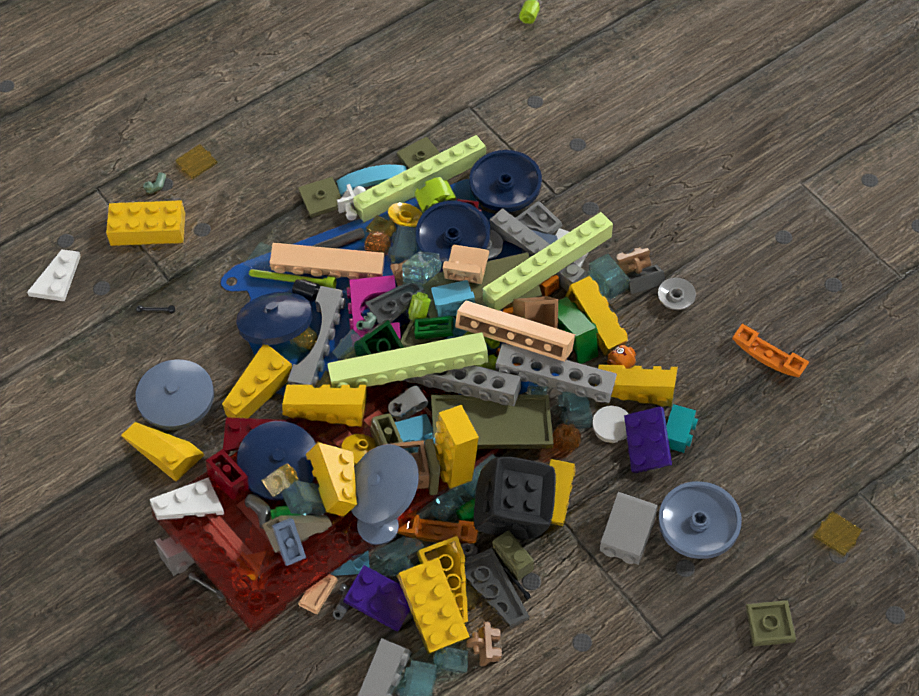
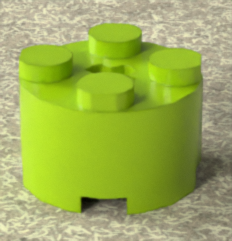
[414,177,456,213]

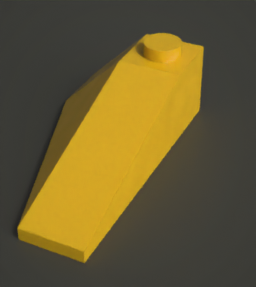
[121,422,204,482]
[417,536,468,623]

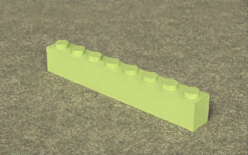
[353,135,486,222]
[483,212,613,311]
[327,332,488,388]

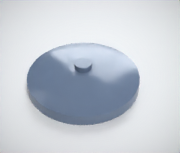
[136,359,214,430]
[351,444,419,525]
[658,481,742,559]

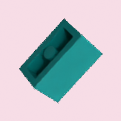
[666,404,698,453]

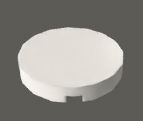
[592,406,628,443]

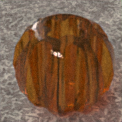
[364,231,391,257]
[553,423,581,453]

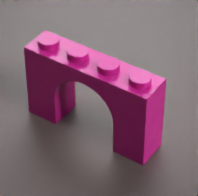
[347,275,401,346]

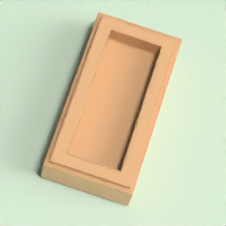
[299,569,338,614]

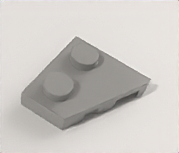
[516,201,562,234]

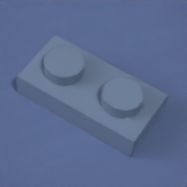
[272,518,306,566]

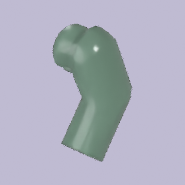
[143,172,166,194]
[356,312,377,332]

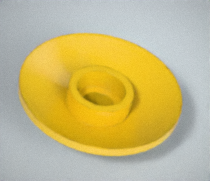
[388,203,422,228]
[341,434,377,465]

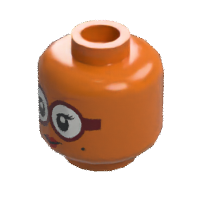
[607,345,636,369]

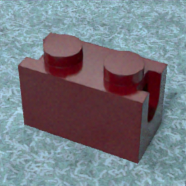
[206,449,249,500]

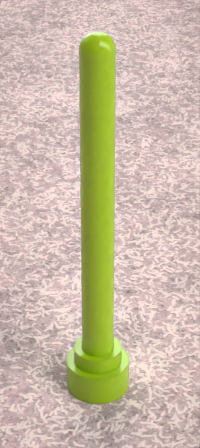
[249,269,337,289]

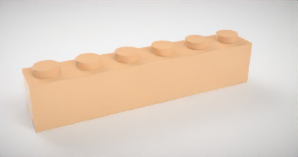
[270,243,385,279]
[455,301,575,362]

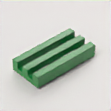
[414,316,454,339]

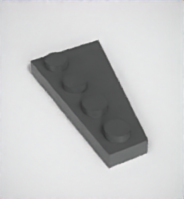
[465,548,529,628]

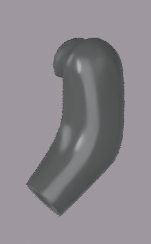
[245,494,271,529]
[333,584,351,620]

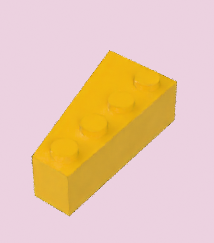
[222,345,292,418]
[595,365,678,407]
[282,385,366,427]

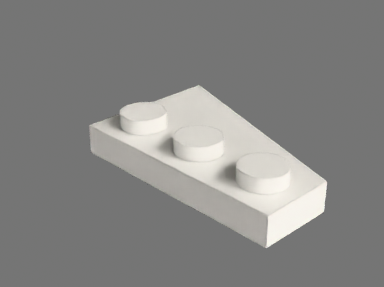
[27,250,81,301]
[150,478,224,520]

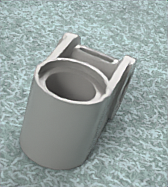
[388,386,428,421]

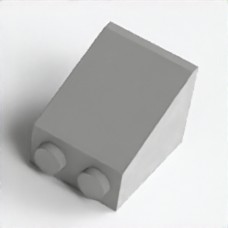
[600,492,657,565]

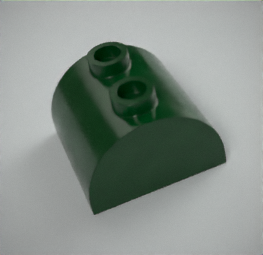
[354,320,404,357]

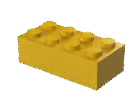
[106,200,185,246]
[434,405,479,489]
[397,558,469,654]

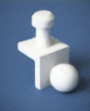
[337,184,366,220]

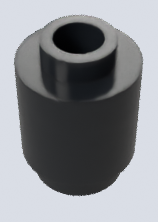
[292,279,320,302]

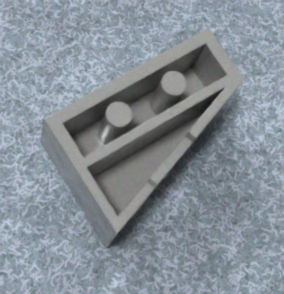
[154,516,220,576]
[358,638,412,696]

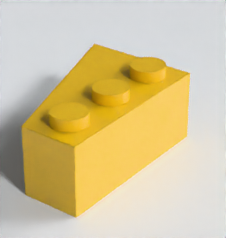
[306,442,357,516]
[547,459,576,526]

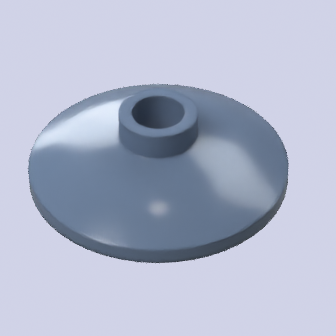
[357,518,399,545]

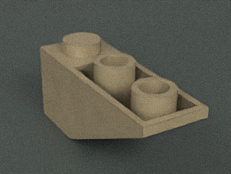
[262,515,332,553]

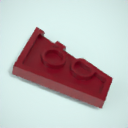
[223,417,286,454]

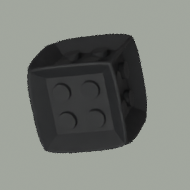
[474,457,556,539]

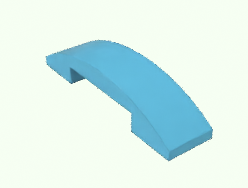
[336,165,407,197]

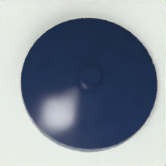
[469,150,542,212]
[416,201,490,268]
[236,292,313,345]
[237,421,316,501]

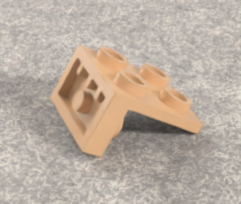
[443,245,489,284]

